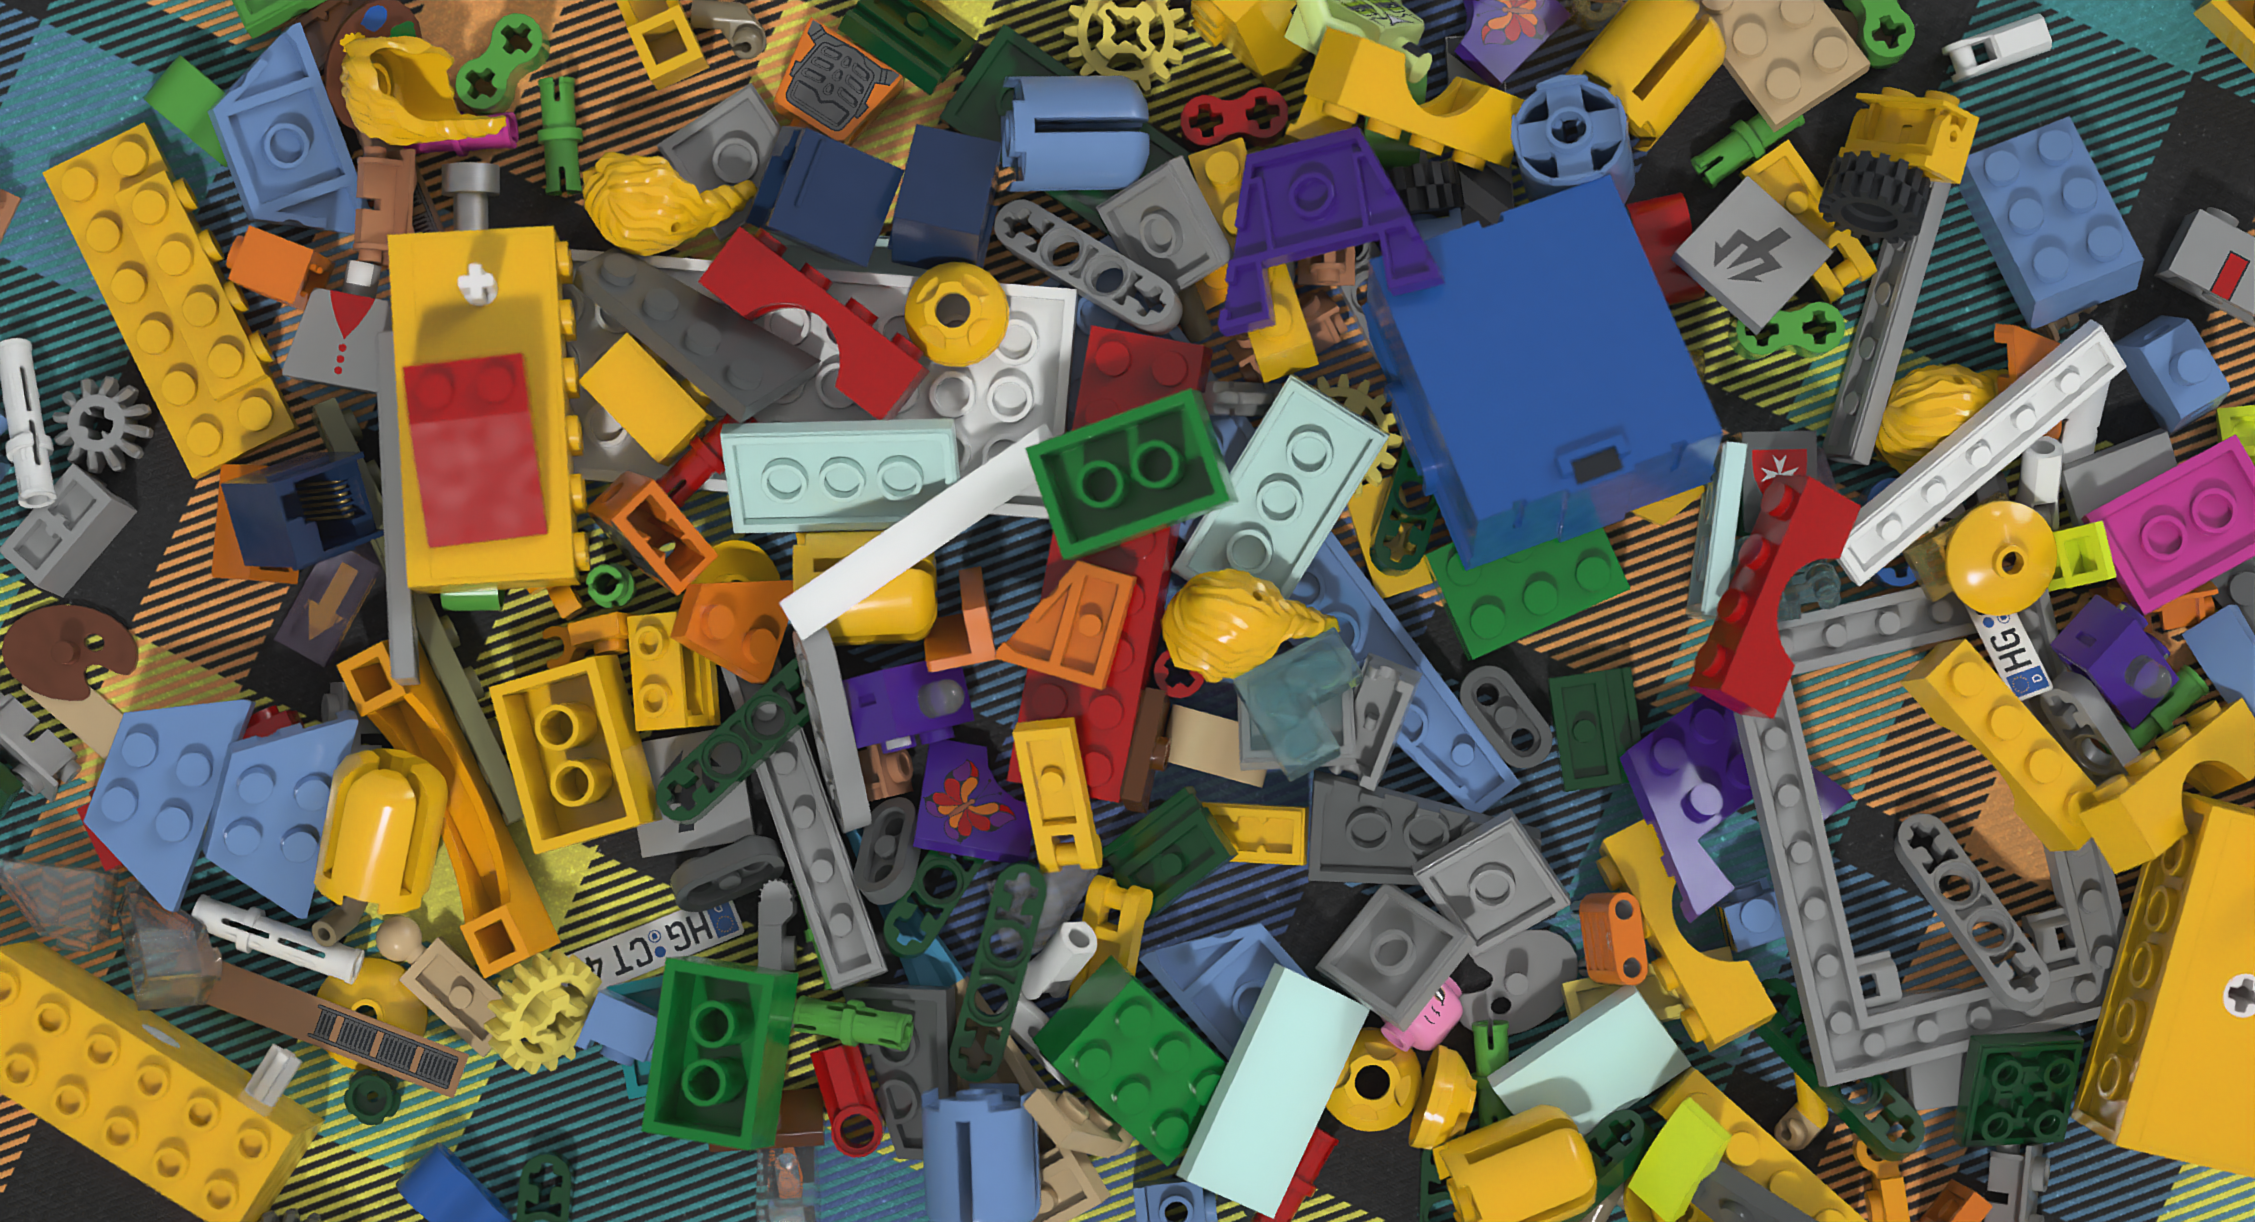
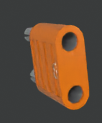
[1570,892,1648,985]

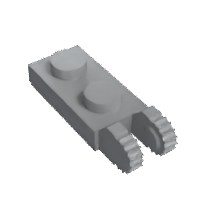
[758,878,798,1028]

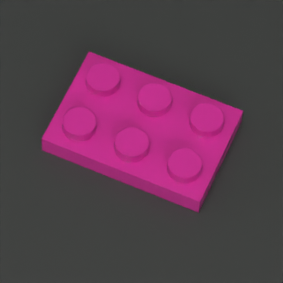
[2081,434,2255,616]

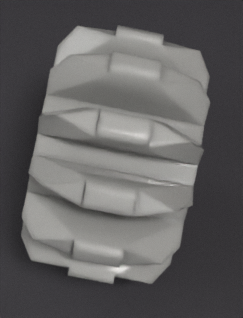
[52,376,153,474]

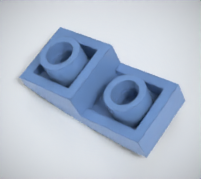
[2182,605,2255,717]

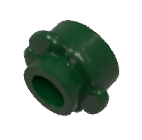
[344,1069,401,1125]

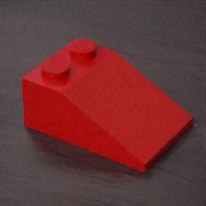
[402,352,548,548]

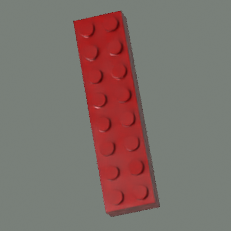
[1007,325,1213,803]

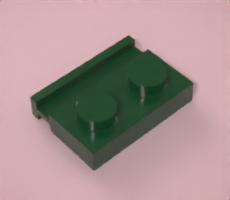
[838,0,976,96]
[1546,667,1641,792]
[1102,786,1238,920]

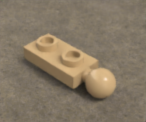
[376,916,503,1057]
[1023,1088,1134,1159]

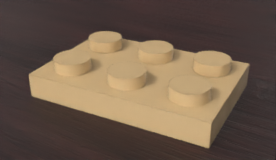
[1694,0,1870,133]

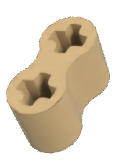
[1164,704,1268,788]

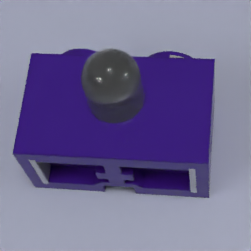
[2050,594,2180,730]
[842,661,975,754]

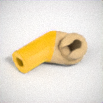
[1774,1072,1829,1151]

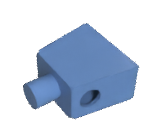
[2113,315,2231,436]

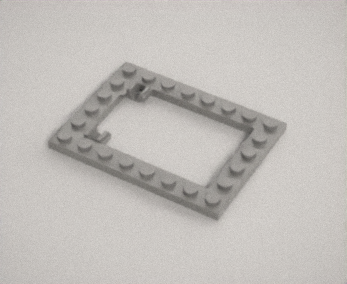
[1733,565,2126,1087]

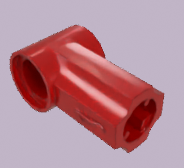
[810,1043,886,1158]

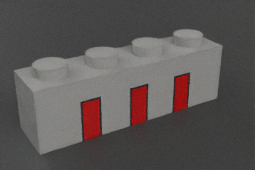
[2154,207,2255,328]

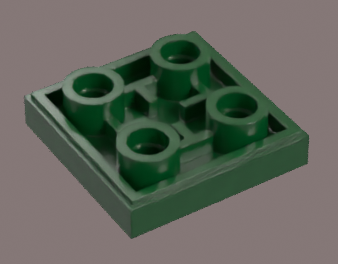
[1952,1031,2084,1147]

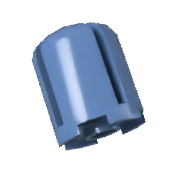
[1001,75,1150,192]
[1511,75,1635,204]
[921,1083,1042,1222]

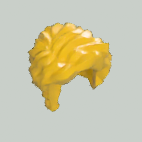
[339,36,506,146]
[582,152,758,256]
[1873,363,2009,474]
[1160,568,1340,683]

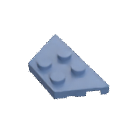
[207,22,370,235]
[83,699,256,912]
[202,710,359,919]
[1139,922,1311,1060]

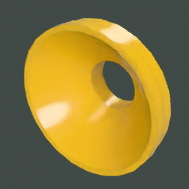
[904,262,1010,367]
[1326,1027,1422,1132]
[1409,1044,1477,1150]

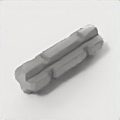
[1201,381,1282,417]

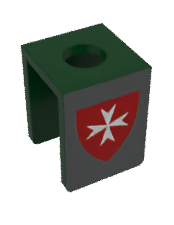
[1727,431,1818,536]

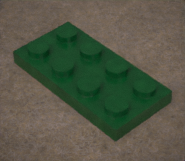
[939,24,1191,238]

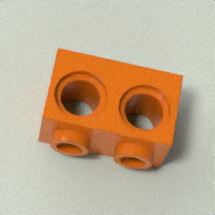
[226,225,336,311]

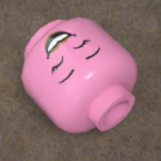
[1380,977,1463,1051]

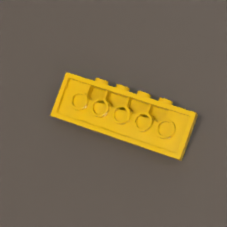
[42,122,299,480]

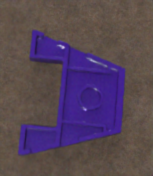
[1218,126,1445,337]
[1620,695,1853,923]

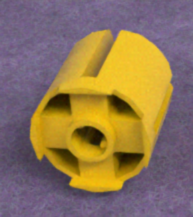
[1565,0,1727,152]
[793,530,938,646]
[314,748,448,914]
[1432,1104,1597,1222]

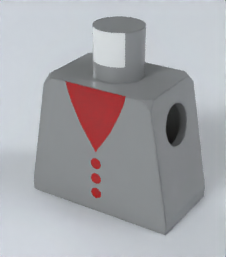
[282,260,393,395]

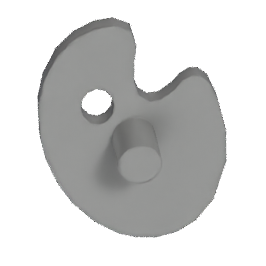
[1459,929,1578,1037]

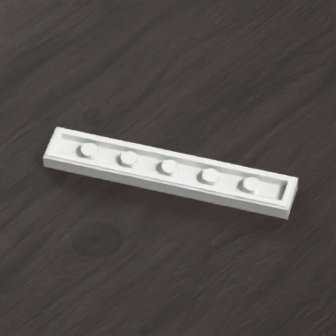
[1836,319,2127,587]

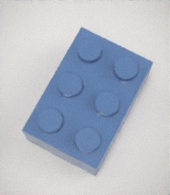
[1959,116,2144,331]

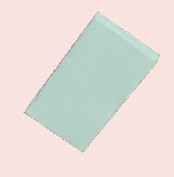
[1171,374,1390,600]
[720,418,960,533]
[1176,963,1370,1219]

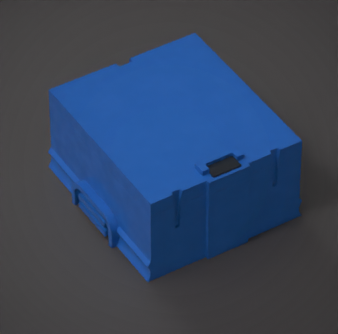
[1361,174,1723,571]

